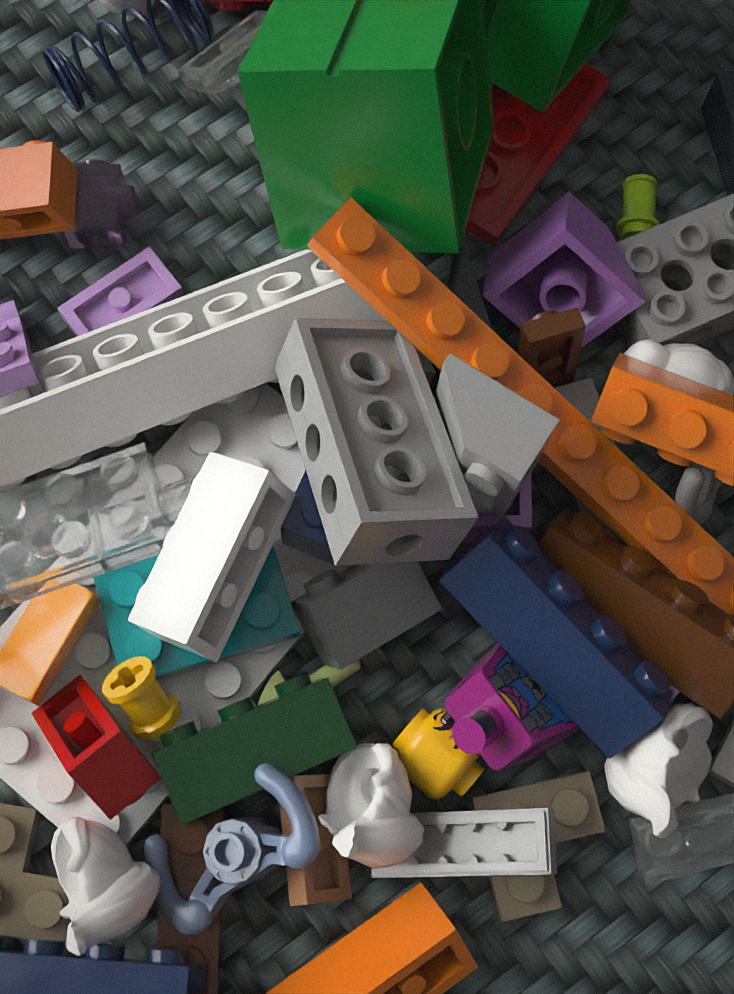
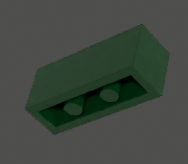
[151,672,357,825]

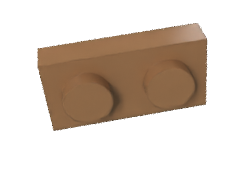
[280,774,352,907]

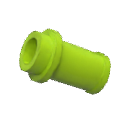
[616,174,660,240]

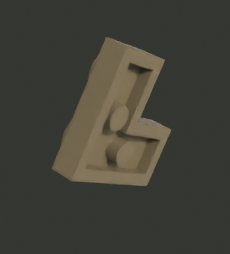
[470,771,606,922]
[0,803,71,946]

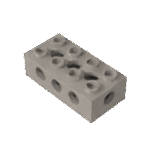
[615,194,734,349]
[274,318,479,566]

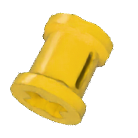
[102,656,182,740]

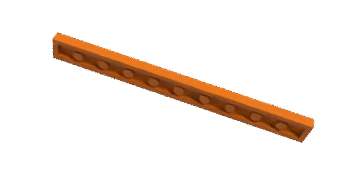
[306,197,734,615]

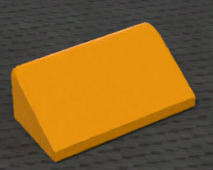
[0,572,100,707]

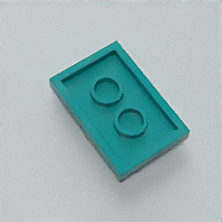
[92,546,300,680]

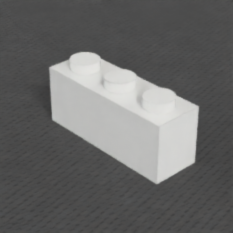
[127,452,296,663]

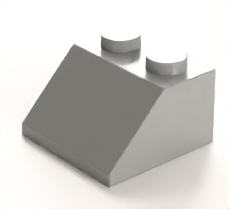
[434,353,560,518]

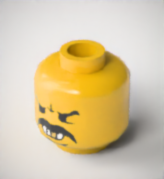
[392,708,485,800]

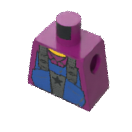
[444,643,579,772]

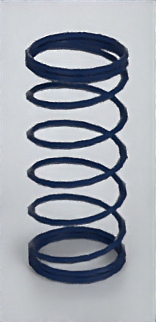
[43,0,215,112]

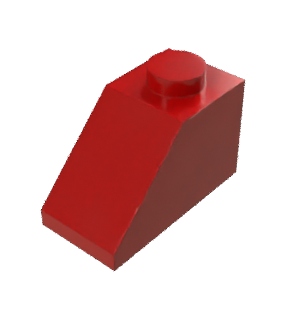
[31,674,161,820]

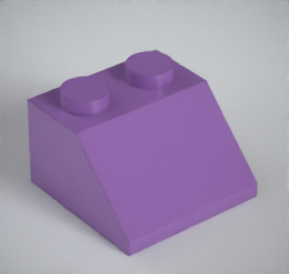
[482,191,645,348]

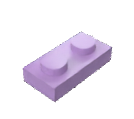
[57,246,184,337]

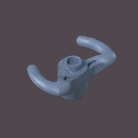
[144,763,321,935]

